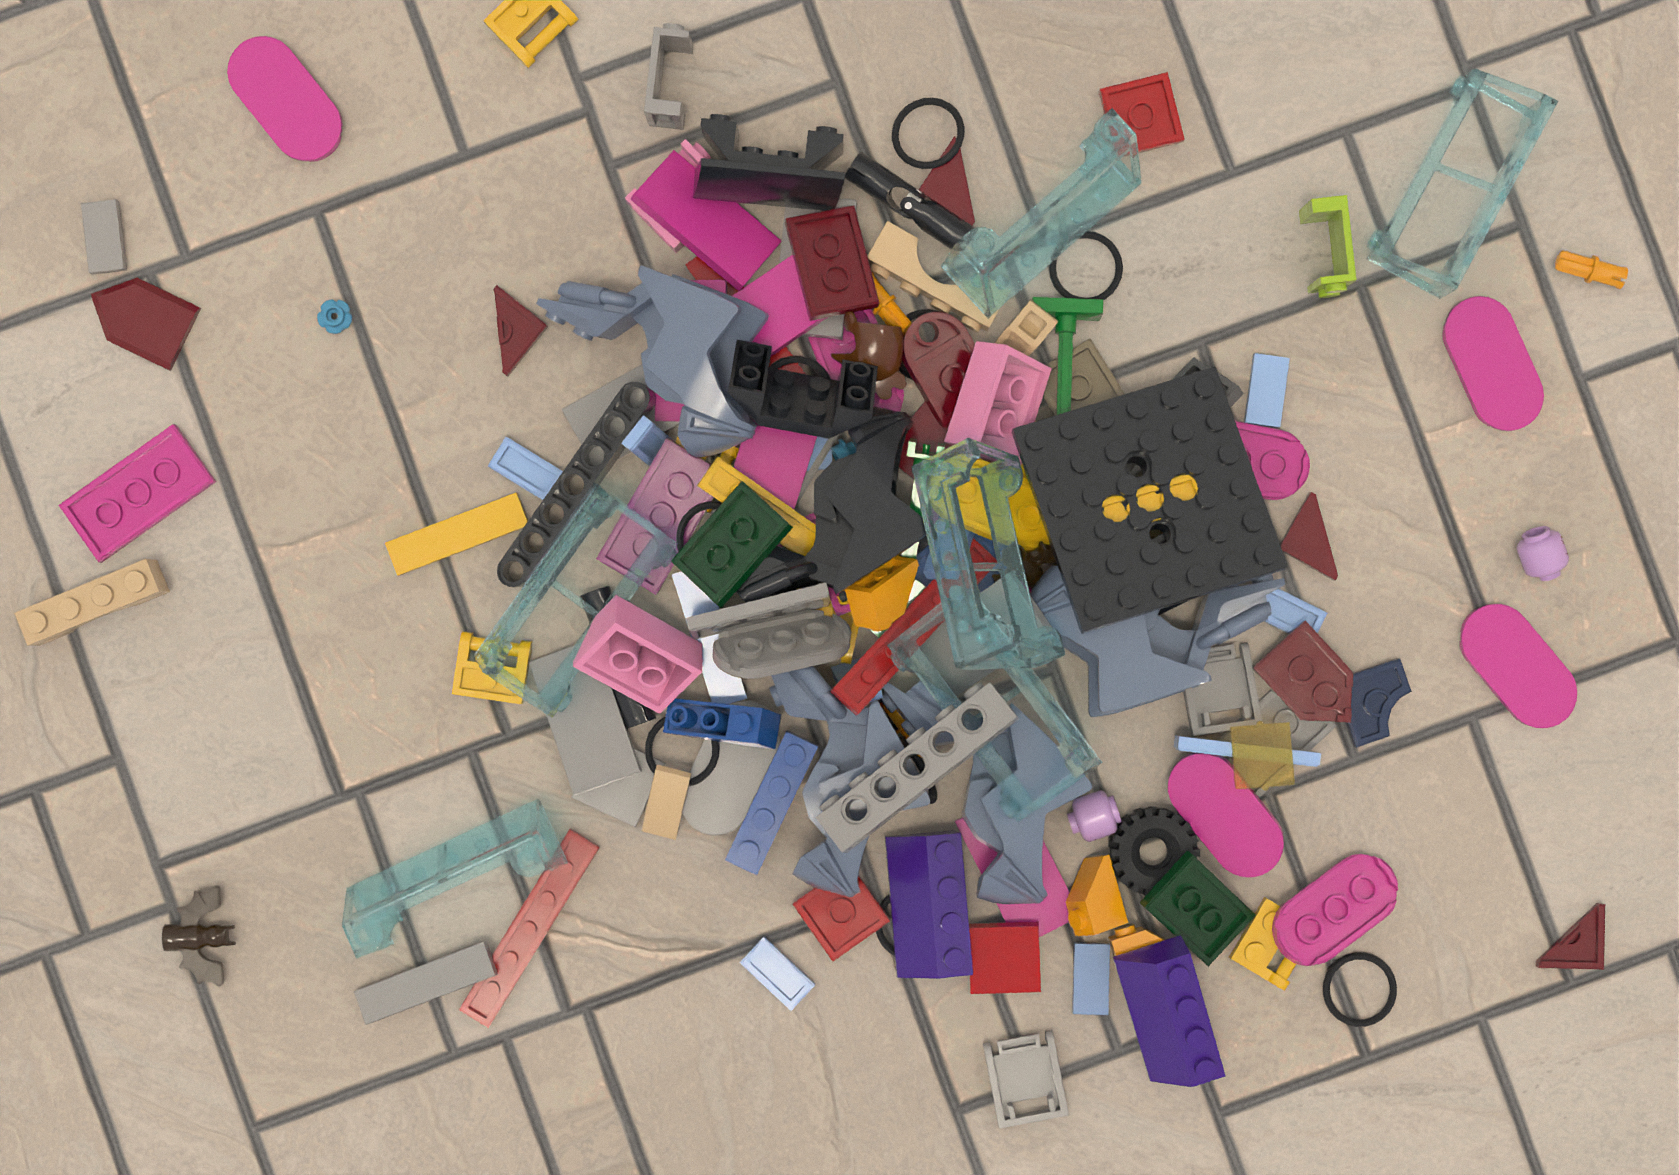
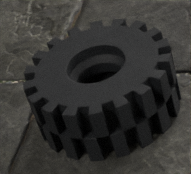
[1108,806,1200,896]

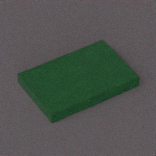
[671,481,793,608]
[1139,850,1256,967]

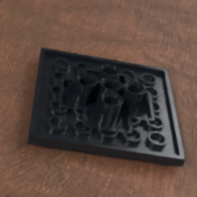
[1011,367,1288,634]

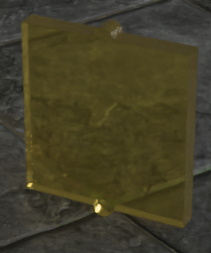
[1230,721,1295,791]

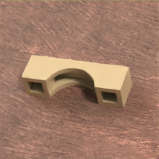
[867,221,1010,333]
[14,559,170,646]

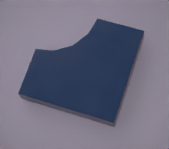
[1346,658,1412,748]

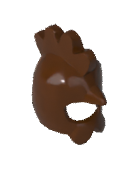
[831,311,907,400]

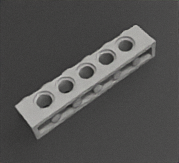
[816,682,1019,853]

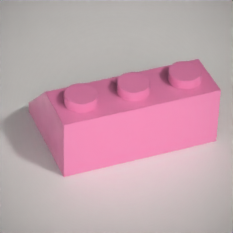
[944,341,1052,468]
[573,595,702,714]

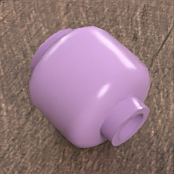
[1517,526,1569,581]
[1067,790,1122,842]

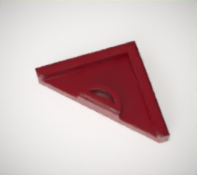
[919,136,975,226]
[493,285,548,377]
[1280,492,1338,581]
[1536,903,1606,970]

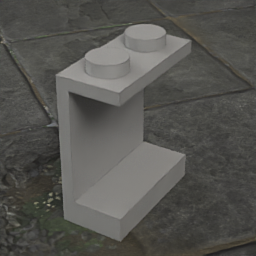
[644,23,694,130]

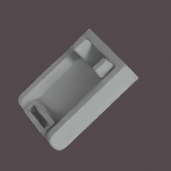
[1183,643,1263,737]
[983,1030,1069,1129]

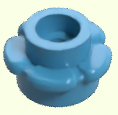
[317,299,352,334]
[831,439,857,461]

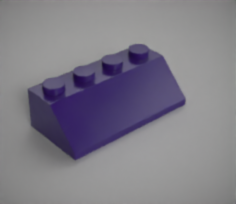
[885,830,973,979]
[1113,935,1226,1087]

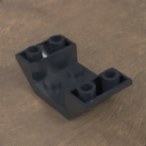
[700,114,844,170]
[728,340,878,439]

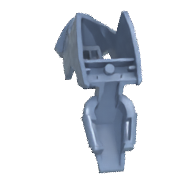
[536,265,769,458]
[1030,565,1286,718]
[769,666,930,898]
[880,680,1092,904]

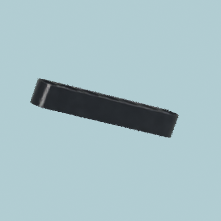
[497,382,656,587]

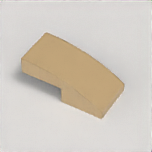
[994,299,1058,356]
[642,764,691,840]

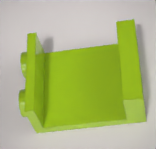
[1299,195,1357,298]

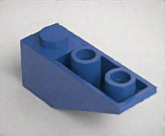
[663,698,781,749]

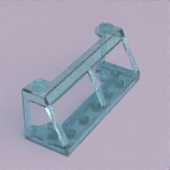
[1366,68,1558,299]
[941,108,1141,319]
[911,438,1065,670]
[474,484,678,718]
[887,590,1103,822]
[342,799,568,959]

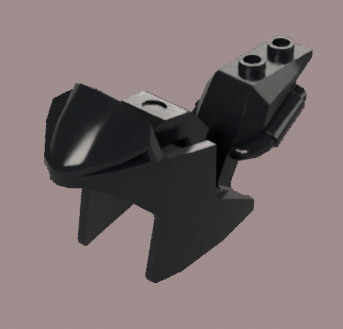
[735,406,935,603]

